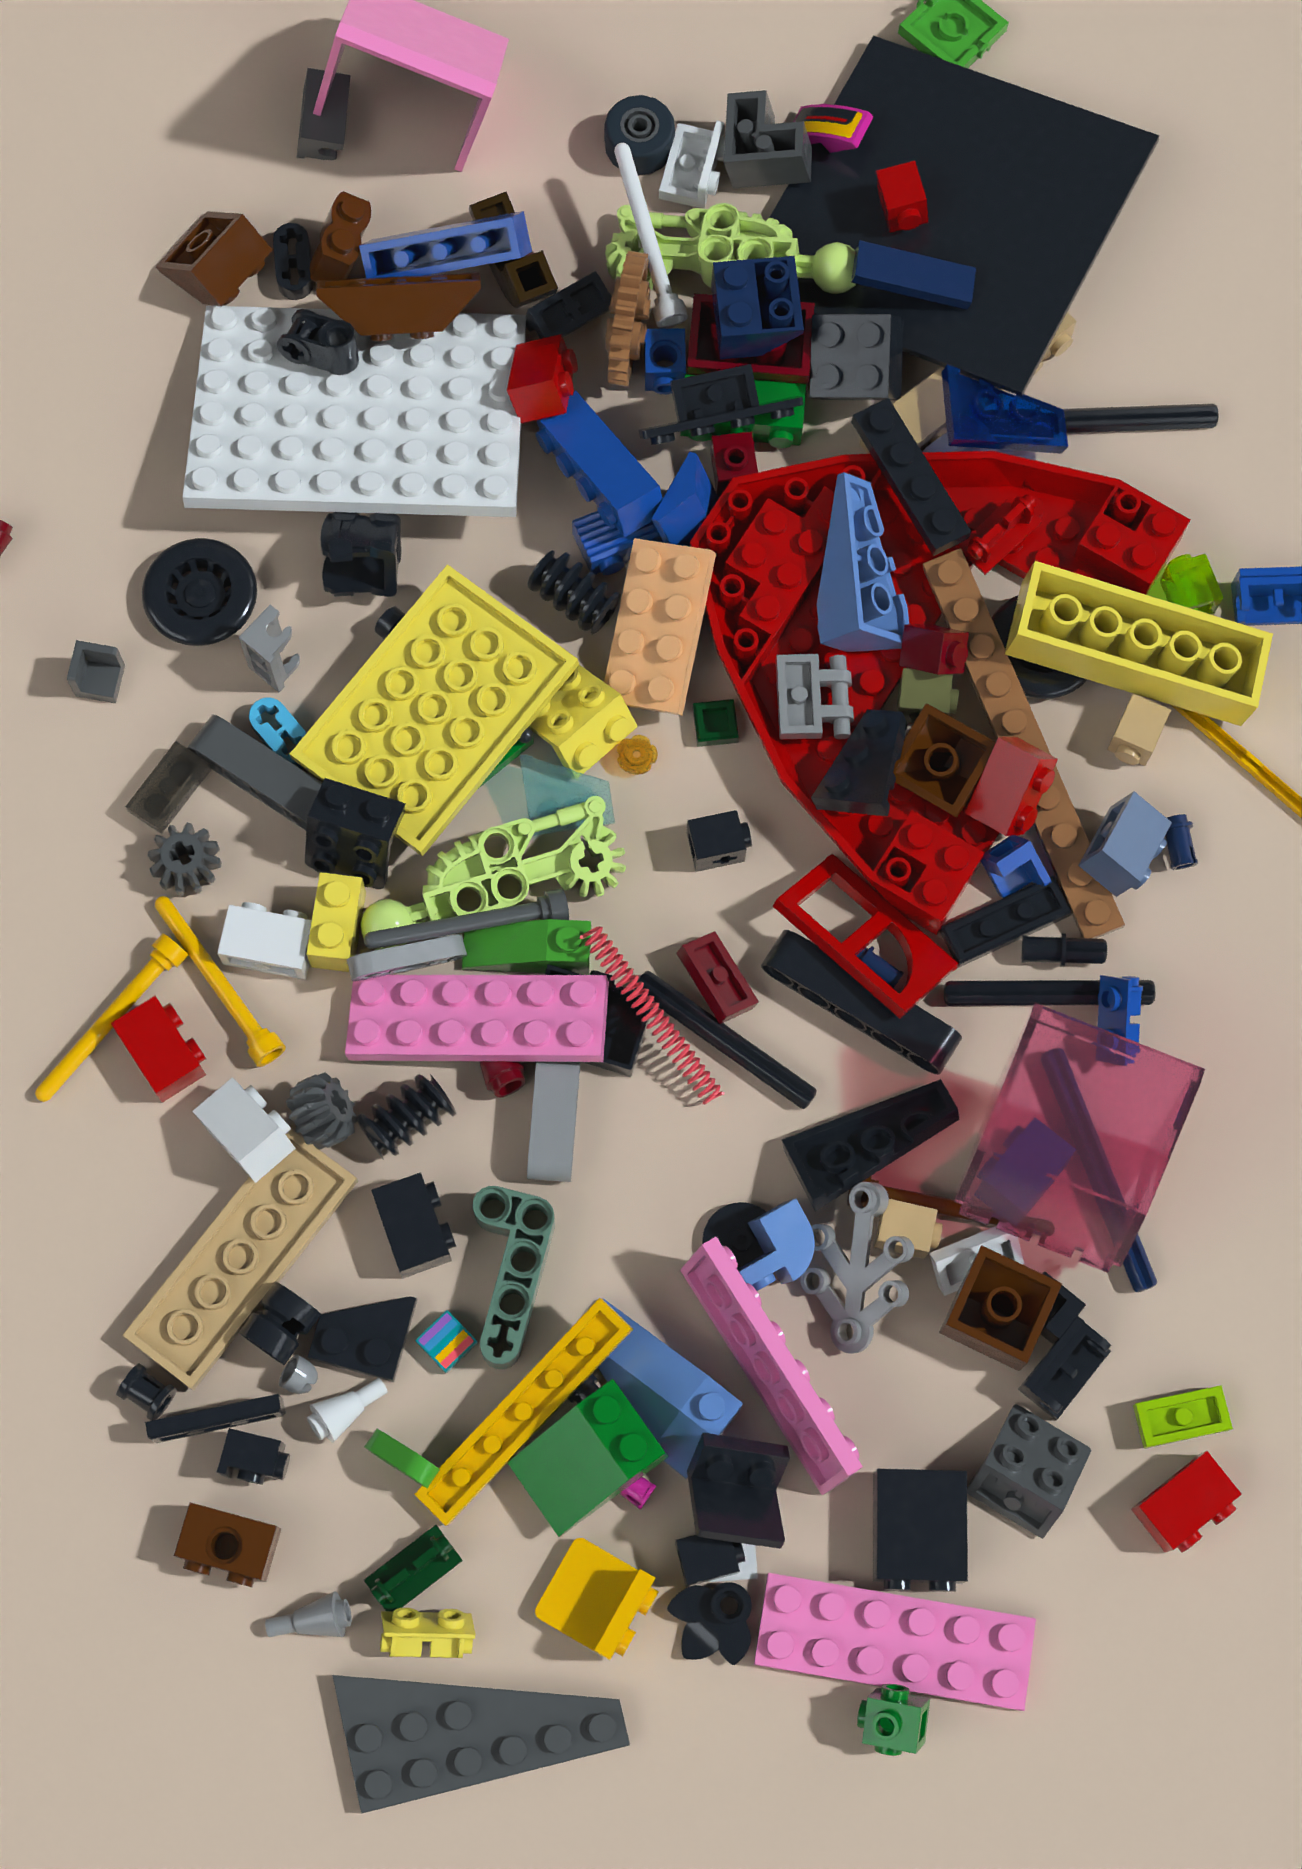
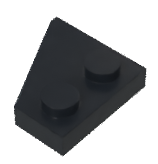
[308,1296,418,1382]

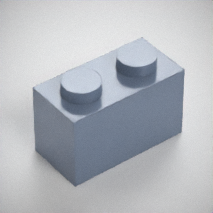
[1078,791,1172,897]

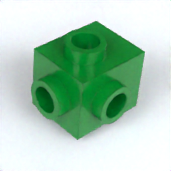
[857,1684,930,1756]

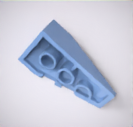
[817,472,909,652]
[598,1298,743,1479]

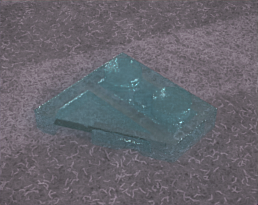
[519,754,615,836]

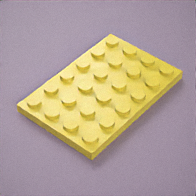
[289,564,579,857]

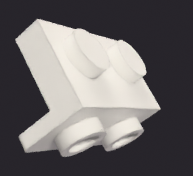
[659,120,725,209]

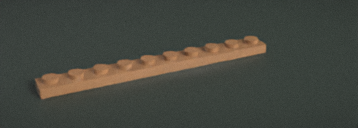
[923,548,1125,938]

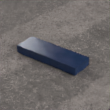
[851,240,976,310]

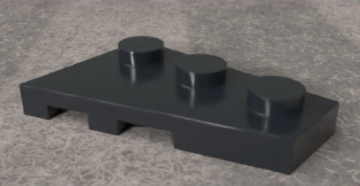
[811,709,908,816]

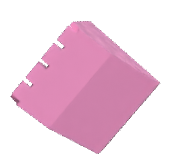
[313,0,509,172]

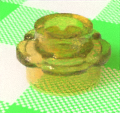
[617,735,658,775]

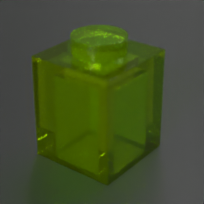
[1160,553,1223,614]

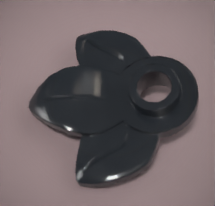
[667,1582,752,1665]

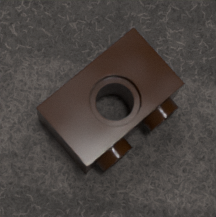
[174,1502,282,1587]

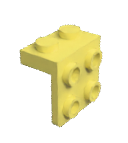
[529,665,638,780]

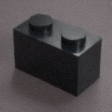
[371,1172,456,1279]

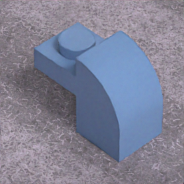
[737,1198,815,1291]

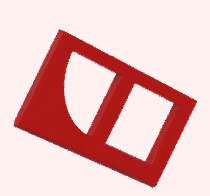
[772,854,959,1019]

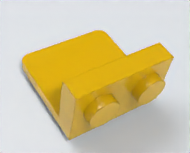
[535,1538,659,1661]

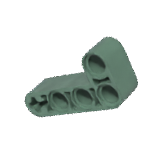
[473,1186,555,1369]

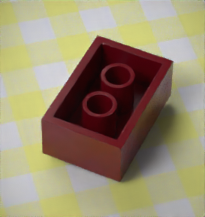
[687,293,815,398]

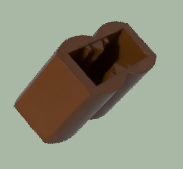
[310,191,371,282]

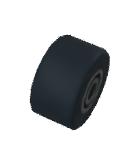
[604,95,675,175]

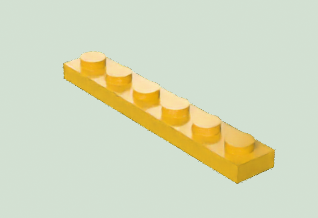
[414,1298,634,1526]

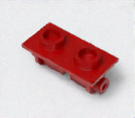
[956,494,1043,575]

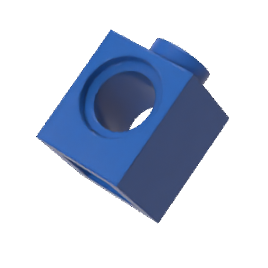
[644,328,686,395]

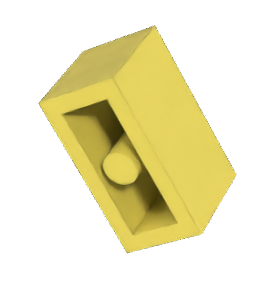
[306,872,366,972]

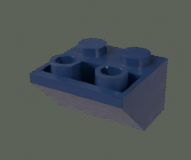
[711,256,804,359]

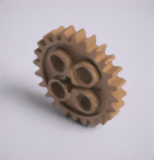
[605,251,651,386]

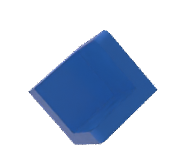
[981,835,1052,898]

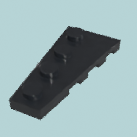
[782,1079,960,1211]

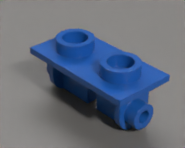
[1096,975,1143,1066]

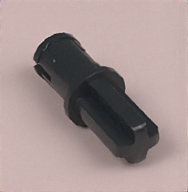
[1022,933,1107,967]

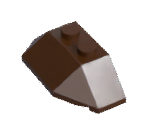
[316,272,481,341]

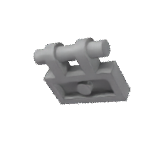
[775,654,854,739]

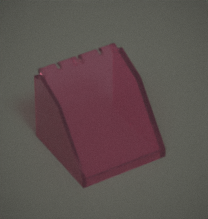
[954,1003,1205,1273]

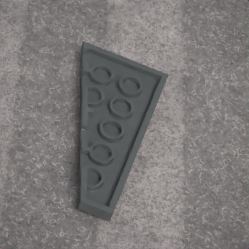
[332,1675,630,1814]

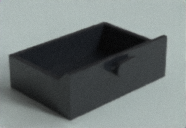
[545,964,654,1077]

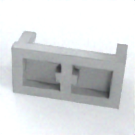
[239,604,300,692]

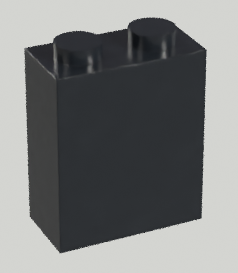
[873,1469,968,1592]

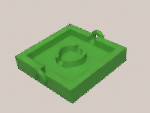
[898,0,1009,68]

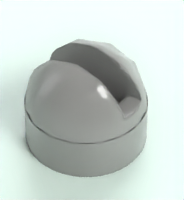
[279,1355,318,1394]

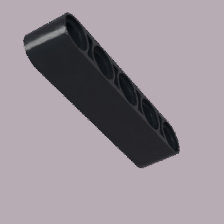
[761,930,962,1075]

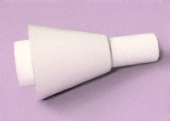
[307,1378,388,1443]

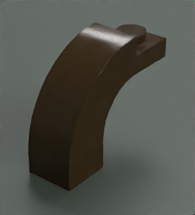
[469,191,558,308]

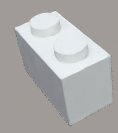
[217,902,312,980]
[192,1077,296,1183]

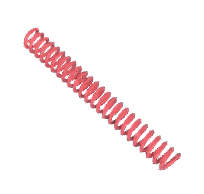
[579,926,724,1105]

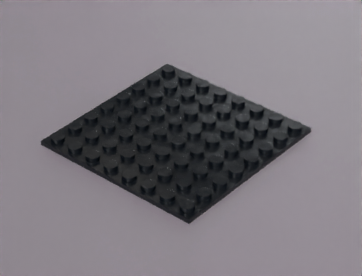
[769,35,1159,397]

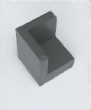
[67,640,125,703]

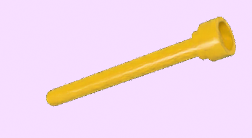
[154,896,286,1067]
[35,933,188,1102]

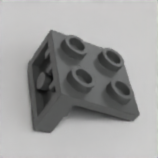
[967,1404,1091,1539]

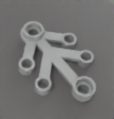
[801,1182,914,1354]

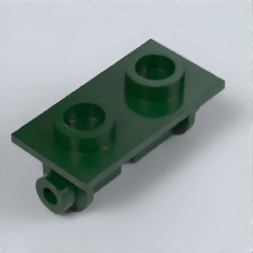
[364,1525,463,1611]

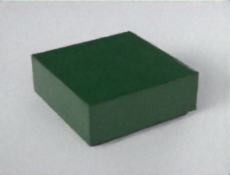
[692,699,739,747]

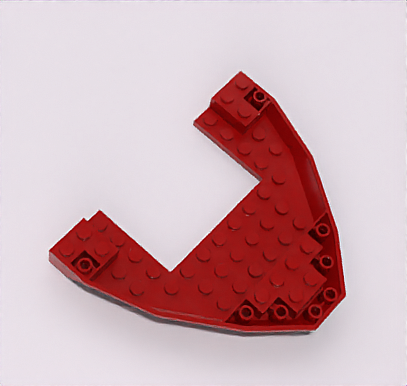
[690,451,1191,936]

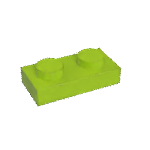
[1133,1385,1233,1449]

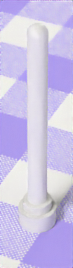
[614,143,688,328]

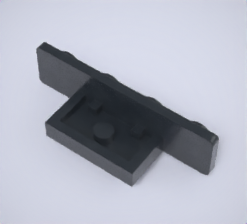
[638,364,804,445]

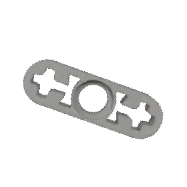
[347,934,467,981]

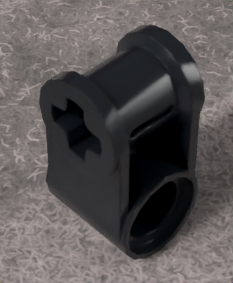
[277,309,359,375]

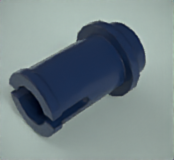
[1165,814,1198,870]
[857,946,904,988]

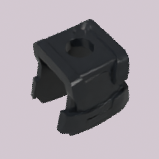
[320,512,402,597]

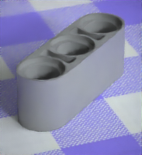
[527,1062,580,1182]

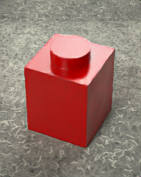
[876,160,929,233]

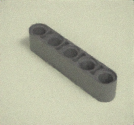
[187,714,322,830]

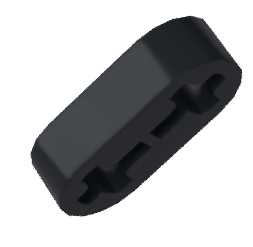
[273,223,314,300]

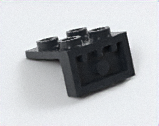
[687,1433,790,1549]

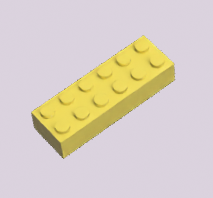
[1005,561,1273,726]

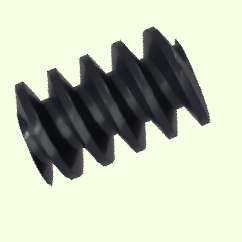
[527,550,621,634]
[357,1074,456,1160]

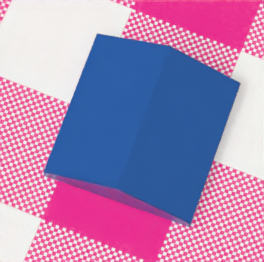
[651,452,719,547]

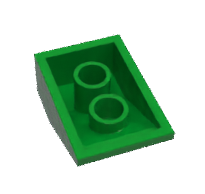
[507,1379,669,1537]

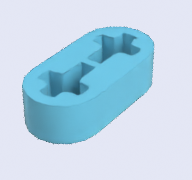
[249,697,307,769]

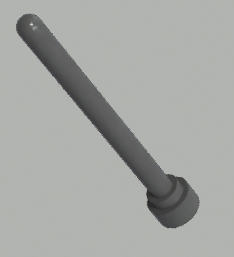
[364,889,569,949]

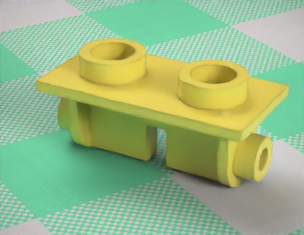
[380,1608,476,1658]

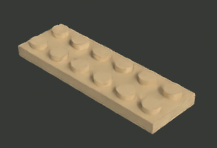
[122,1129,358,1391]

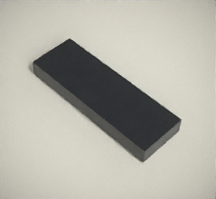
[939,876,1073,968]
[145,1394,286,1443]

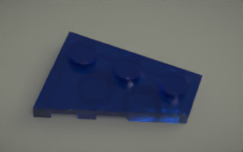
[941,364,1068,454]

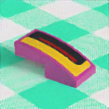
[793,104,873,153]

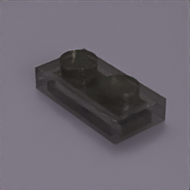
[125,741,212,834]

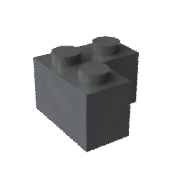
[724,90,812,188]

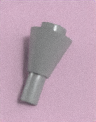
[265,1591,352,1637]

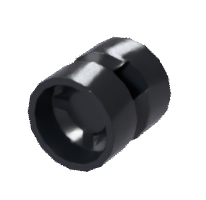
[238,1281,321,1365]

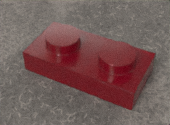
[676,931,759,1024]

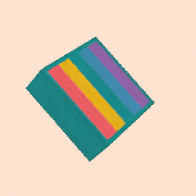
[415,1310,478,1374]

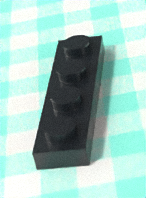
[851,398,971,556]

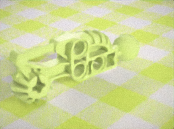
[605,203,856,294]
[360,796,626,950]

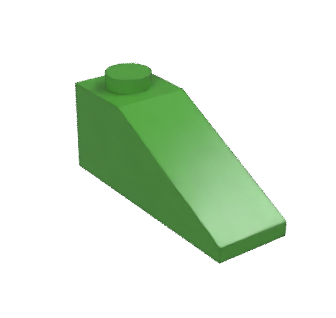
[462,919,591,975]

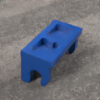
[1231,567,1302,626]

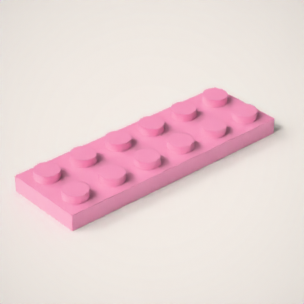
[345,975,609,1062]
[680,1237,863,1496]
[754,1573,1036,1711]

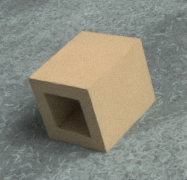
[1107,693,1171,766]
[874,1199,943,1259]

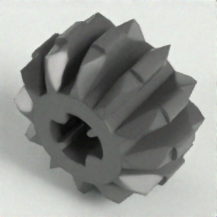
[148,822,222,896]
[286,1072,358,1150]

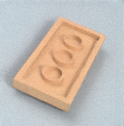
[604,538,716,716]

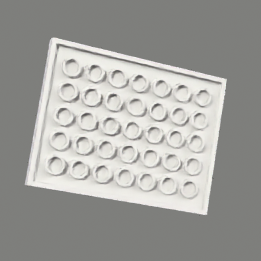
[182,306,526,517]

